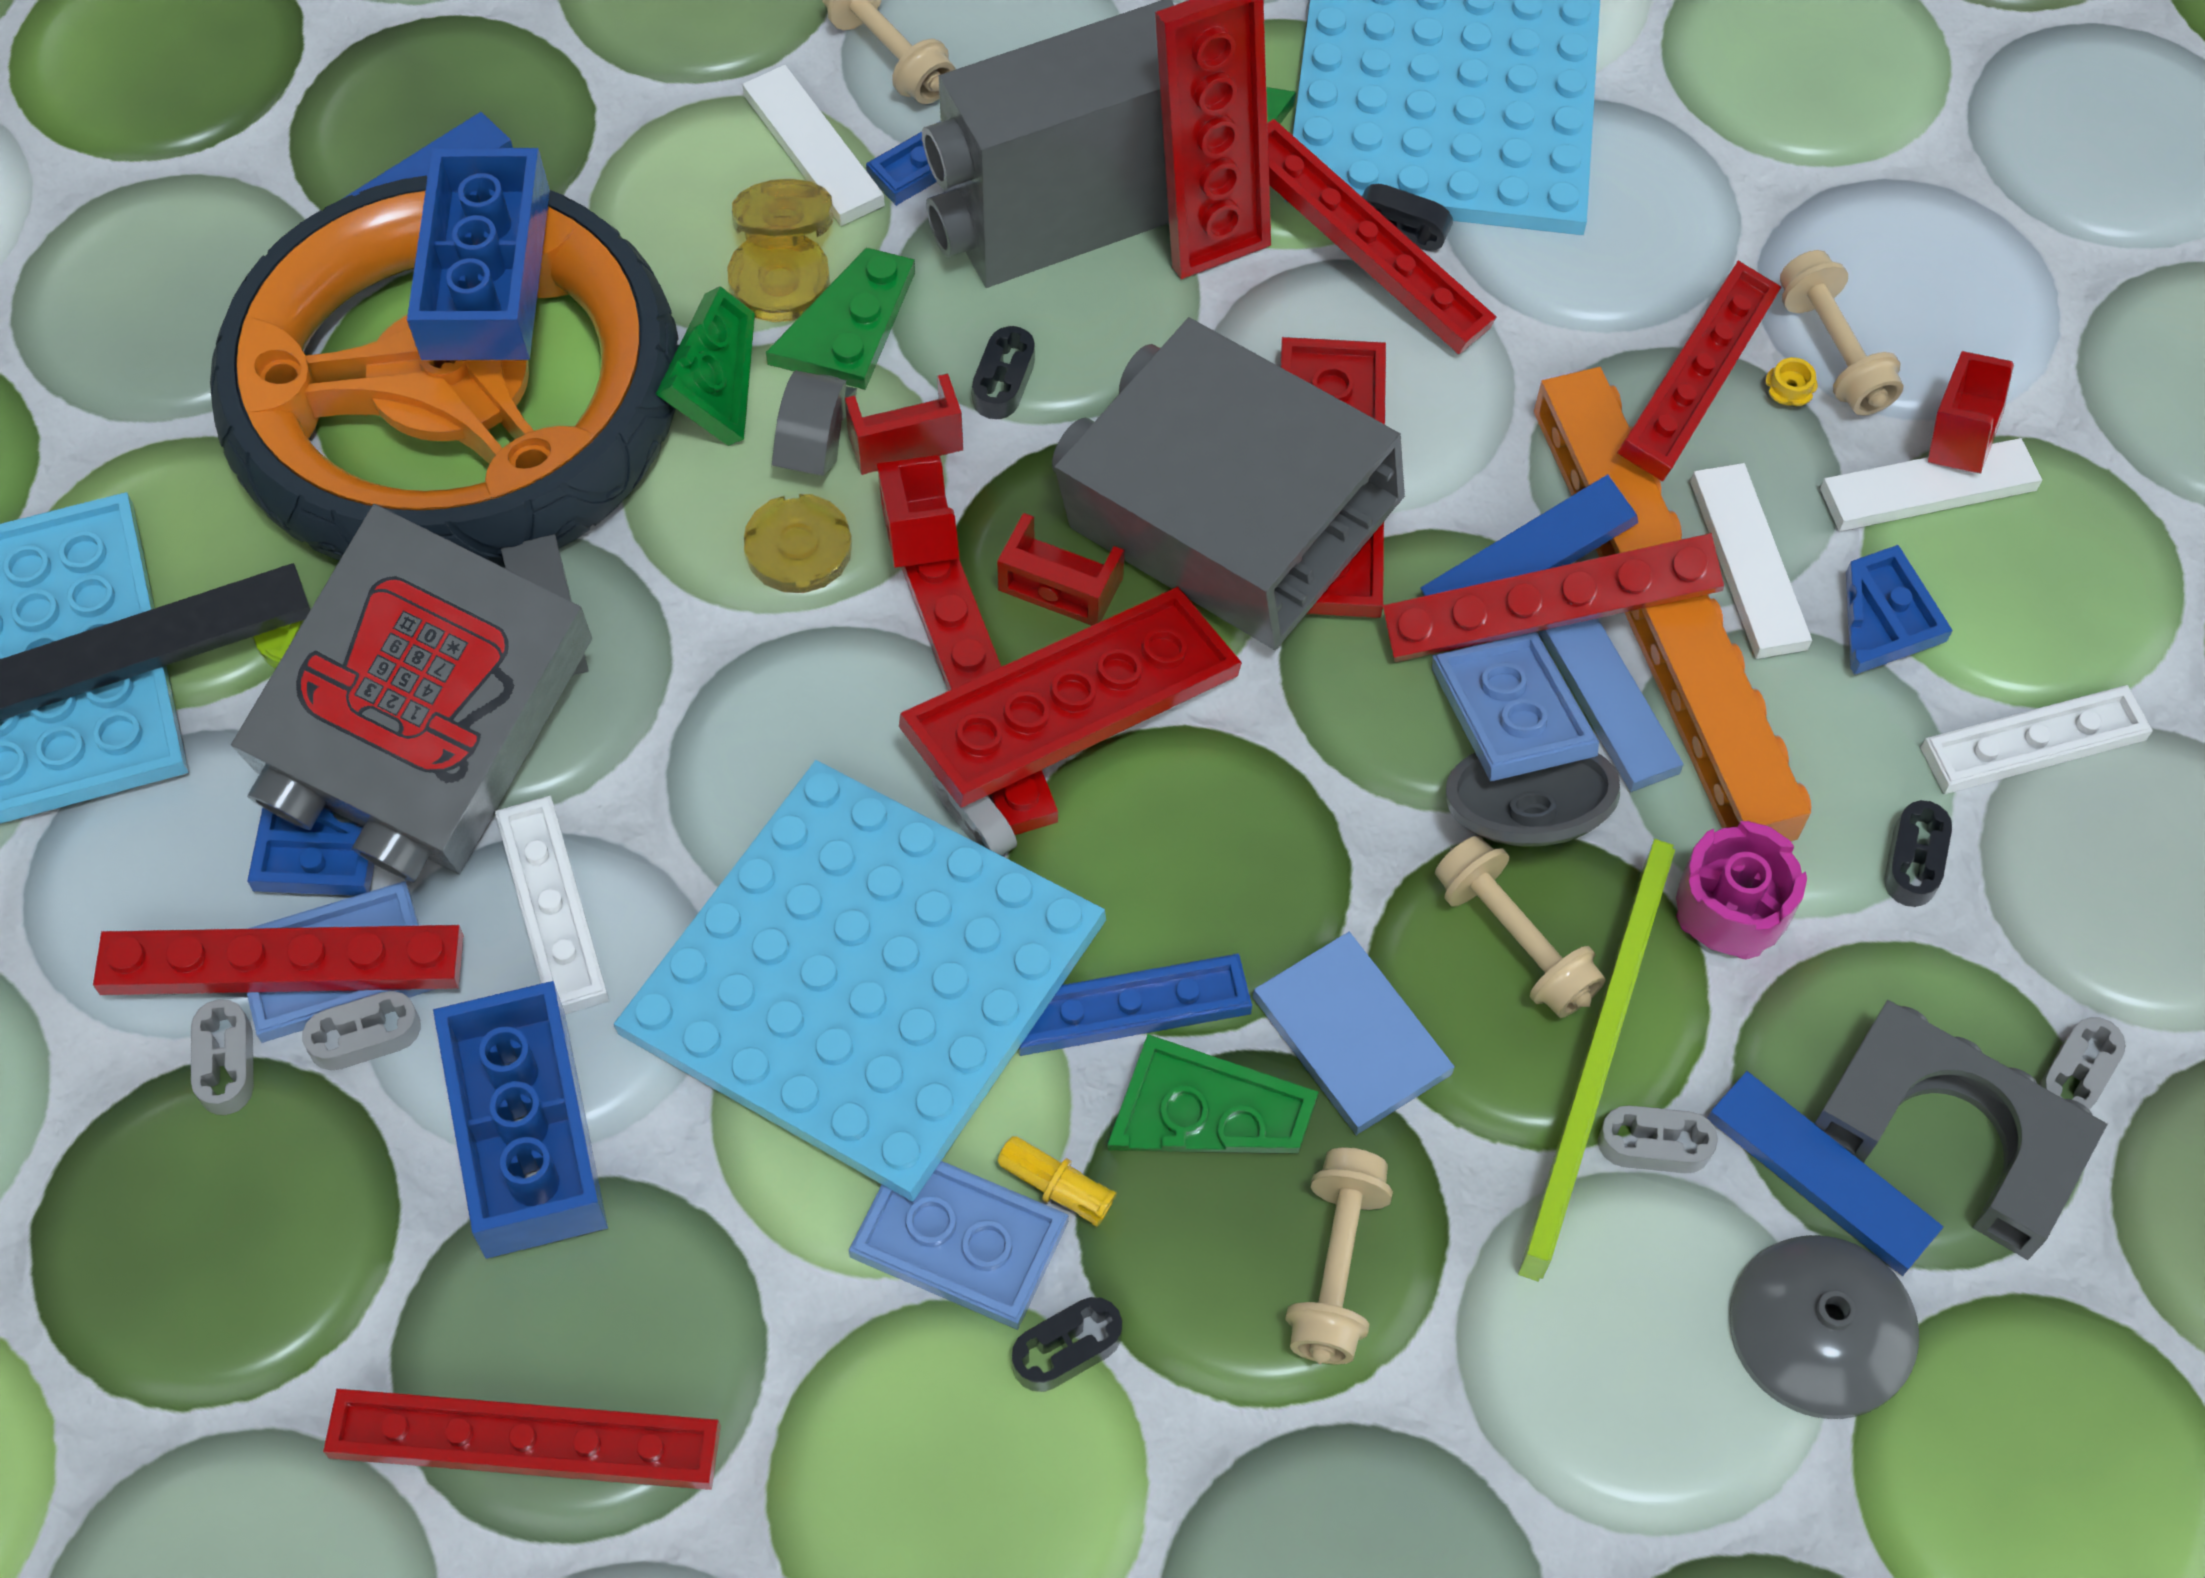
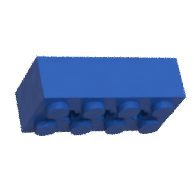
[407,148,550,360]
[433,981,608,1259]

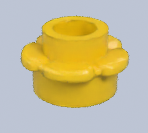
[1765,357,1818,406]

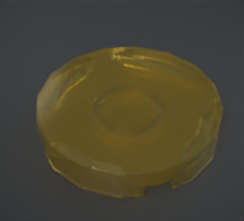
[732,179,833,247]
[727,230,830,322]
[744,494,852,593]

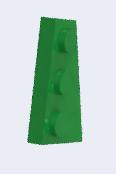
[656,286,755,446]

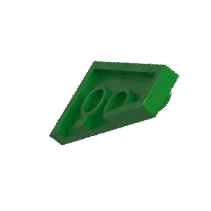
[766,247,915,390]
[1107,1034,1319,1153]

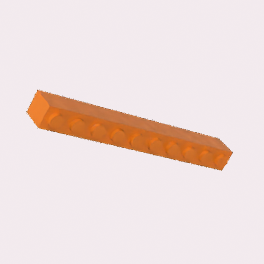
[1533,366,1811,841]

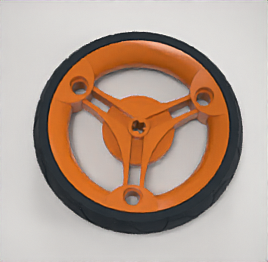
[210,175,679,568]

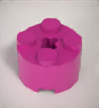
[1676,821,1807,960]

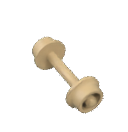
[822,0,956,104]
[1780,250,1904,416]
[1435,836,1606,1018]
[1285,1147,1393,1365]

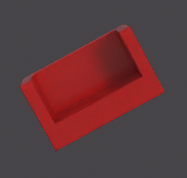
[1928,351,2014,474]
[844,373,963,475]
[876,455,960,568]
[997,513,1125,626]

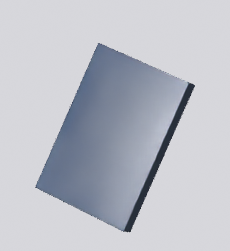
[1432,632,1599,782]
[247,881,435,1043]
[1253,931,1455,1135]
[849,1161,1069,1330]

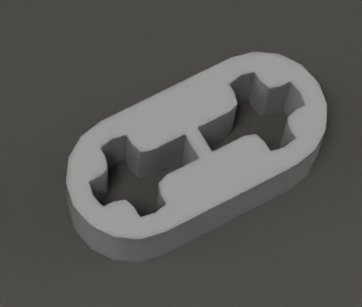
[932,775,1017,856]
[302,991,421,1070]
[191,999,254,1115]
[2039,1017,2126,1110]
[1598,1106,1718,1173]

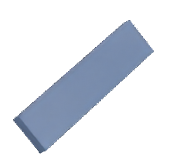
[1538,618,1684,793]

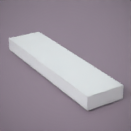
[742,65,885,226]
[1820,438,2042,532]
[1690,463,1812,659]
[1920,685,2153,794]
[495,795,609,1014]

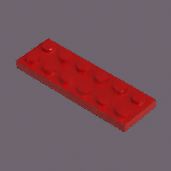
[1155,0,1271,279]
[1280,337,1386,618]
[898,587,1242,808]

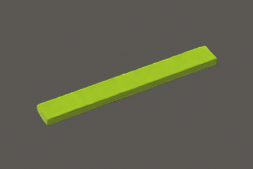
[1518,839,1675,1282]

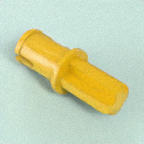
[997,1136,1117,1227]

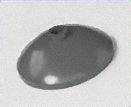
[1446,753,1620,847]
[1730,1235,1919,1419]

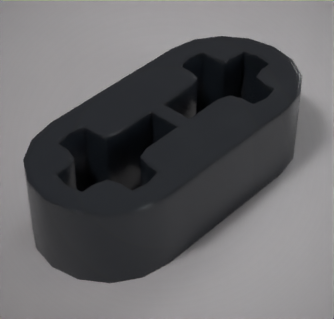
[1362,183,1453,251]
[972,326,1035,419]
[1884,800,1952,907]
[1012,1297,1122,1392]

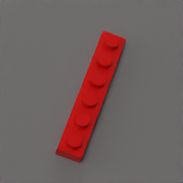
[1268,119,1497,354]
[1617,260,1782,482]
[1383,533,1724,662]
[901,559,1058,835]
[93,925,464,995]
[323,1388,721,1490]

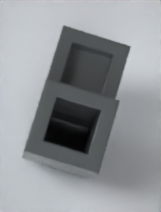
[772,370,857,476]

